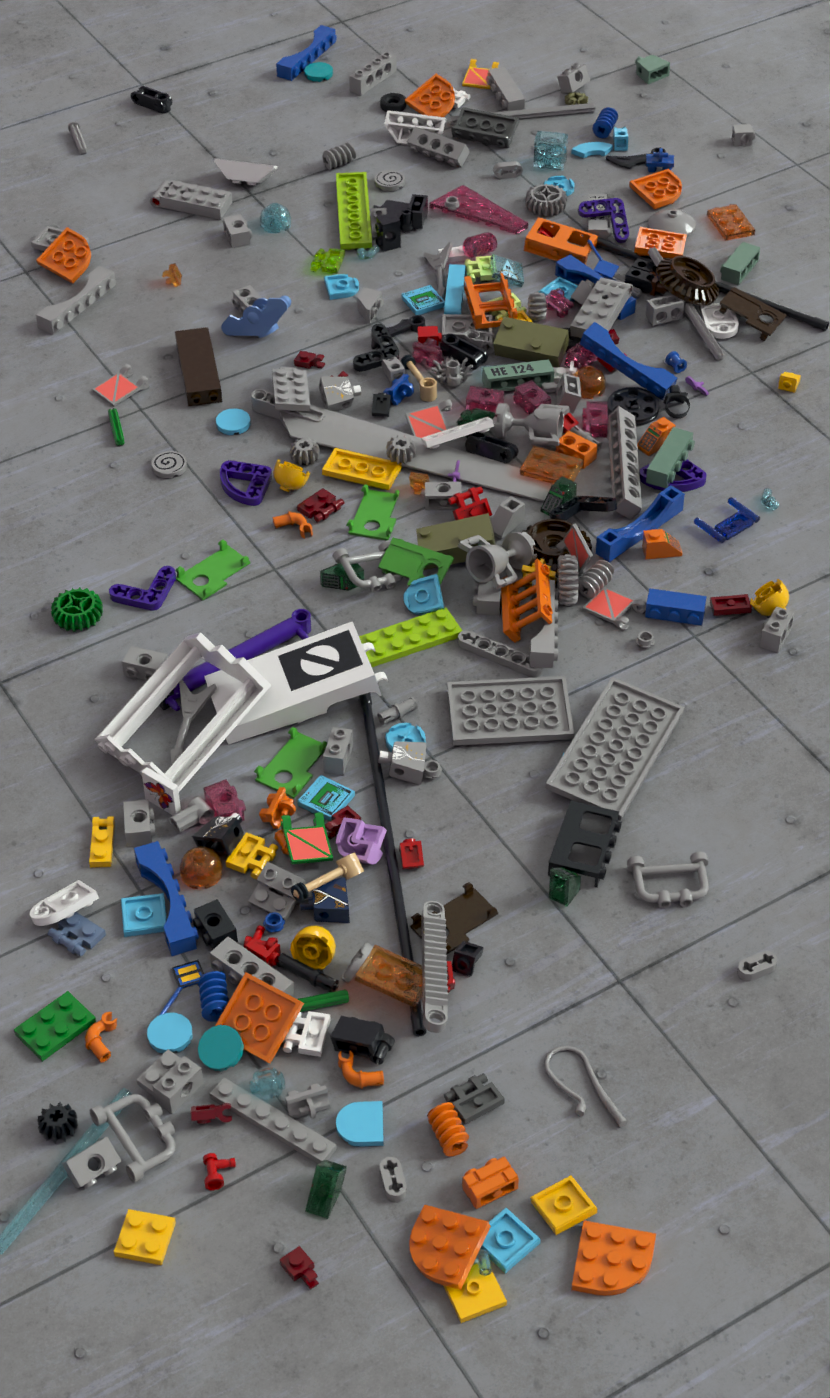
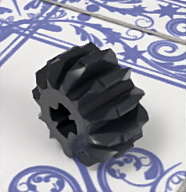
[37,1102,78,1144]

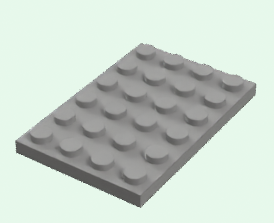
[447,676,574,746]

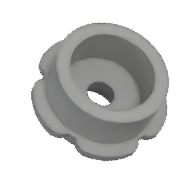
[444,196,460,210]
[636,631,655,649]
[423,760,442,779]

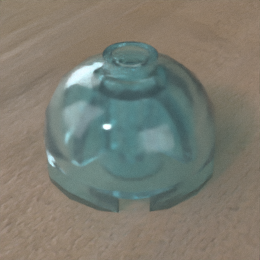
[260,203,291,233]

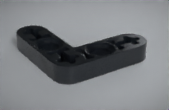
[353,324,400,372]
[549,496,617,521]

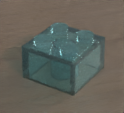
[534,131,568,170]

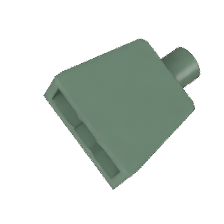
[635,55,670,84]

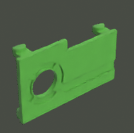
[346,484,400,541]
[378,537,454,586]
[175,539,250,600]
[254,727,327,799]

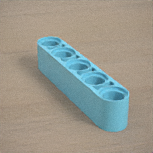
[444,264,466,314]

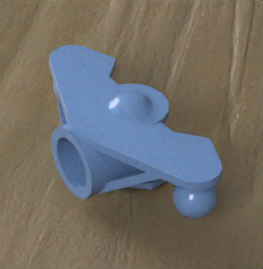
[221,295,291,338]

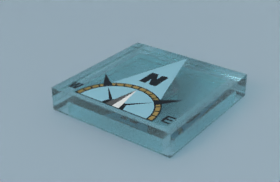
[490,254,524,287]

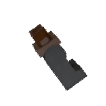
[625,258,667,296]

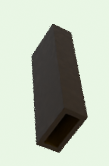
[175,327,222,406]

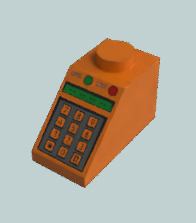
[637,417,676,456]
[642,529,682,559]

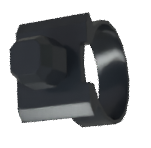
[663,385,690,419]

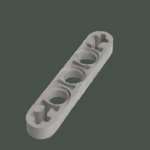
[458,630,543,678]

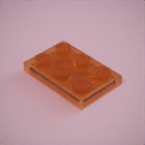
[707,204,755,241]
[520,446,583,489]
[355,945,423,1008]

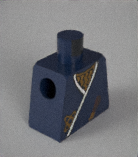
[300,877,350,923]

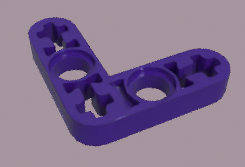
[578,198,629,243]
[109,566,176,611]

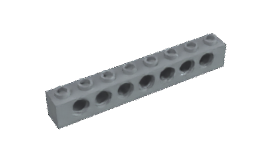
[608,406,642,519]

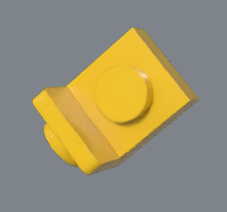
[778,372,801,393]

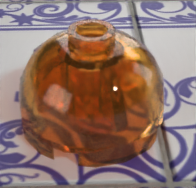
[573,366,606,399]
[180,846,222,889]

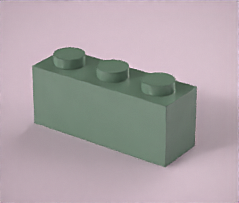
[720,242,760,285]

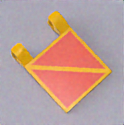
[462,59,499,89]

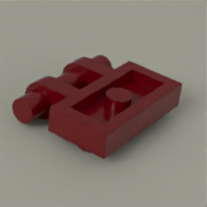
[297,488,344,522]

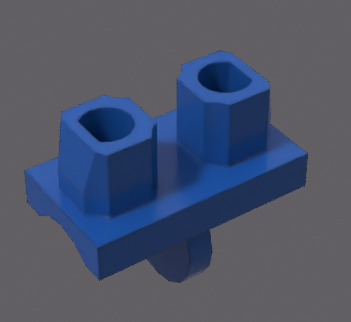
[646,148,674,172]
[383,374,414,405]

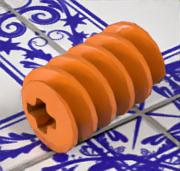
[427,1102,469,1157]

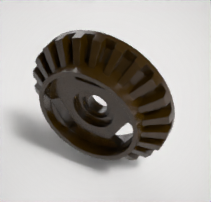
[656,256,719,306]
[521,519,592,577]

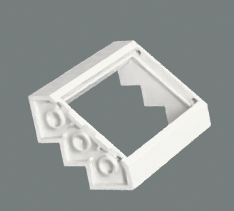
[95,632,271,792]

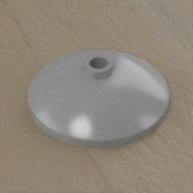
[648,209,696,237]

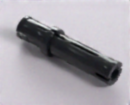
[276,953,339,992]

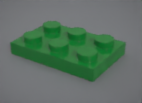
[14,991,96,1062]

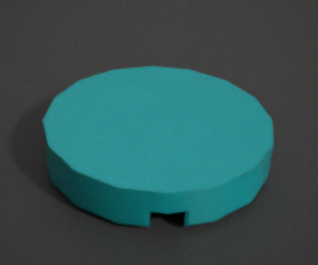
[304,62,333,82]
[198,1025,244,1071]

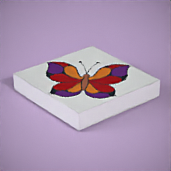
[141,767,181,815]

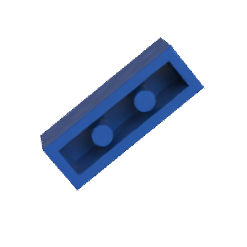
[645,588,707,626]

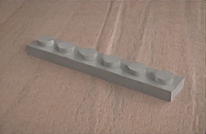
[210,1078,337,1166]

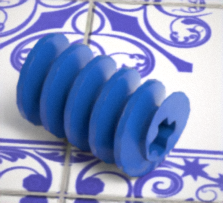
[593,107,618,139]
[198,971,229,1022]

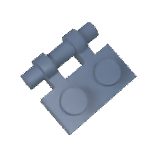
[48,912,106,956]

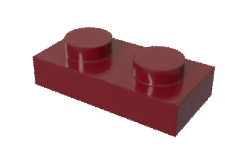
[710,594,752,616]

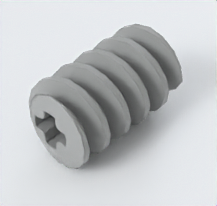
[323,142,356,170]
[578,560,614,599]

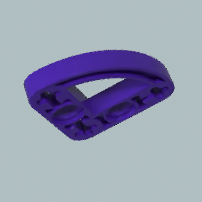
[639,459,707,492]
[220,460,272,506]

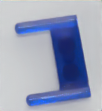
[694,497,760,543]

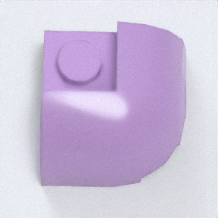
[336,817,387,865]

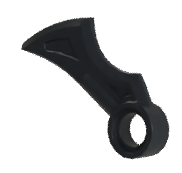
[606,147,666,169]
[371,315,425,349]

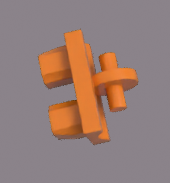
[259,787,296,829]

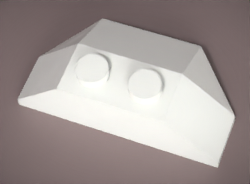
[384,110,446,145]
[214,158,278,186]

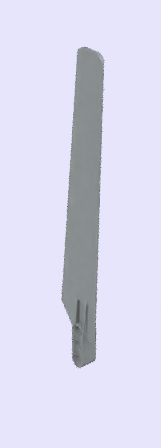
[251,389,560,502]

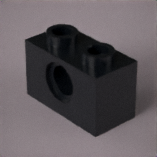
[375,212,401,252]
[193,899,238,950]

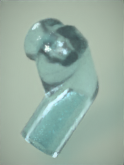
[357,245,379,259]
[761,488,779,510]
[474,1248,492,1276]

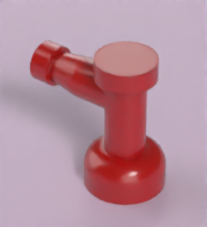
[244,925,278,950]
[203,1153,236,1191]

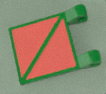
[280,812,333,865]

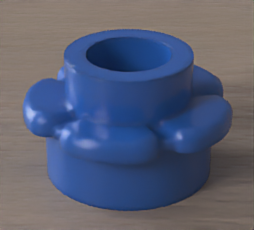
[263,912,285,932]

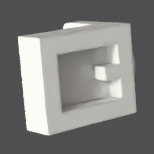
[553,361,577,383]

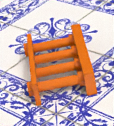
[501,559,553,643]

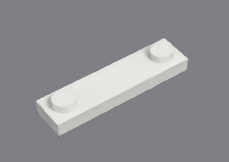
[422,417,494,449]

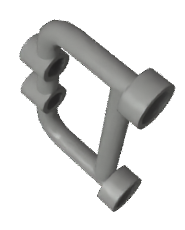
[332,540,403,592]
[627,852,709,908]
[89,1094,176,1183]

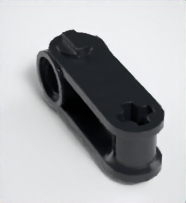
[131,86,172,113]
[439,333,488,370]
[465,432,519,464]

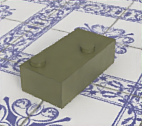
[493,317,569,368]
[416,513,495,570]

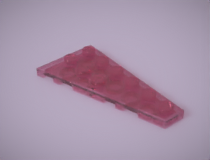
[429,185,528,234]

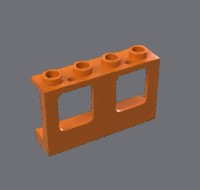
[524,217,598,265]
[464,273,518,329]

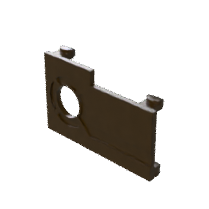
[719,287,787,341]
[410,882,498,955]

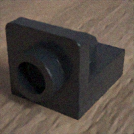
[372,393,391,417]
[452,941,484,976]

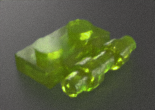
[311,248,345,274]

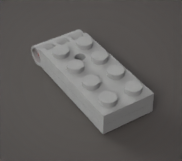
[150,180,232,220]
[570,277,633,338]

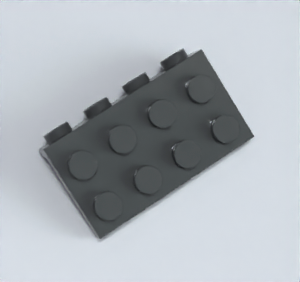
[451,107,519,148]

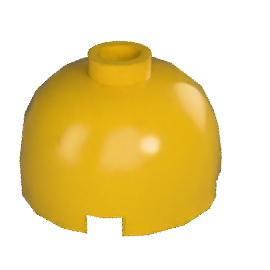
[273,459,310,492]
[750,579,789,616]
[290,925,336,970]

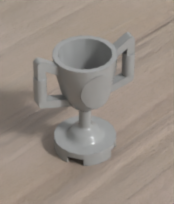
[494,403,570,446]
[458,532,537,589]

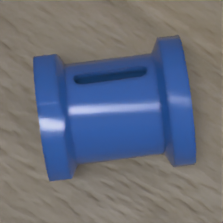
[665,351,687,373]

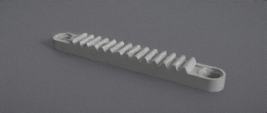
[421,901,448,1033]

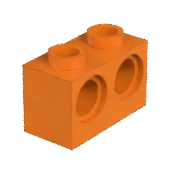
[555,431,597,469]

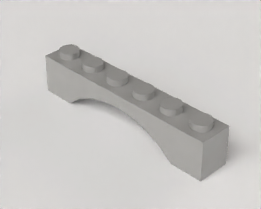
[36,266,116,335]
[529,579,558,668]

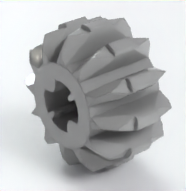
[528,292,547,321]
[386,435,416,464]
[290,438,320,466]

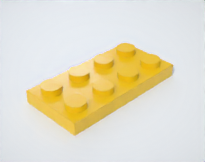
[322,448,402,490]

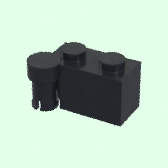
[401,194,428,231]
[330,1016,395,1065]

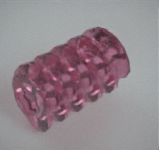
[462,232,497,258]

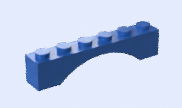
[276,25,337,81]
[555,255,636,320]
[580,322,678,400]
[595,485,685,562]
[134,841,199,956]

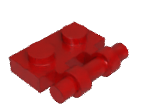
[448,486,493,520]

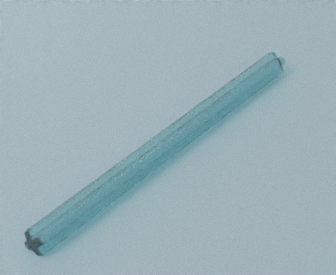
[0,1088,132,1255]

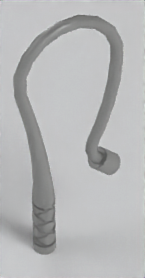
[544,1046,627,1127]

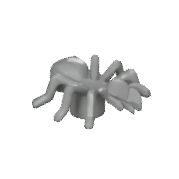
[431,357,473,387]

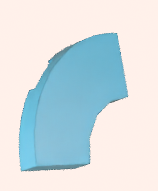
[571,142,613,158]

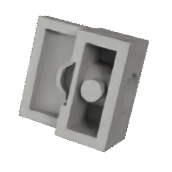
[248,861,307,921]
[136,1049,204,1114]

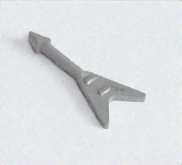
[423,242,453,300]
[170,680,217,765]

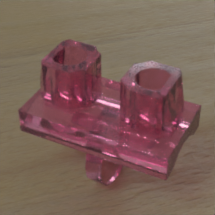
[545,288,574,318]
[412,339,444,368]

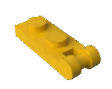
[89,816,115,868]

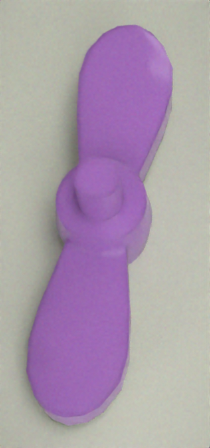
[685,376,709,396]
[448,460,460,482]

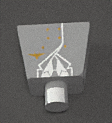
[318,376,361,412]
[378,741,427,785]

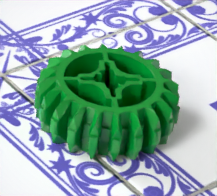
[51,587,103,632]

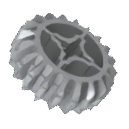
[525,183,567,216]
[557,554,579,606]

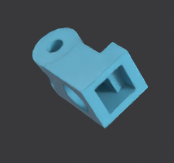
[613,127,628,151]

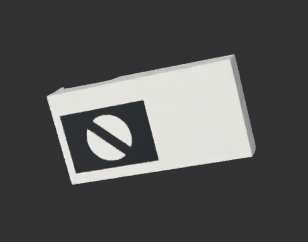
[204,621,388,745]

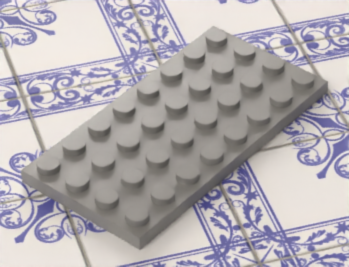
[545,677,685,820]

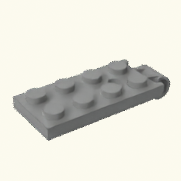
[272,367,310,411]

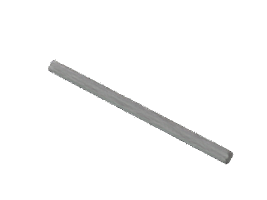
[450,103,595,125]
[648,247,724,360]

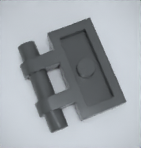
[444,1073,505,1125]

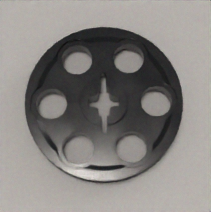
[607,387,660,426]

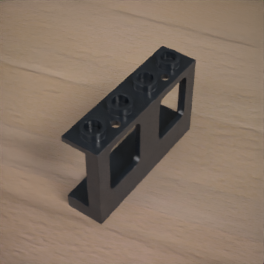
[548,800,622,887]

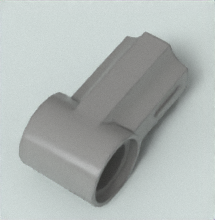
[170,797,215,833]

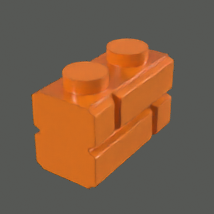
[462,1157,519,1209]

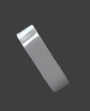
[493,161,523,179]
[737,951,777,981]
[380,1157,407,1202]

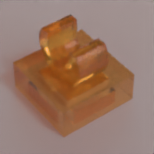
[162,263,182,287]
[409,472,429,495]

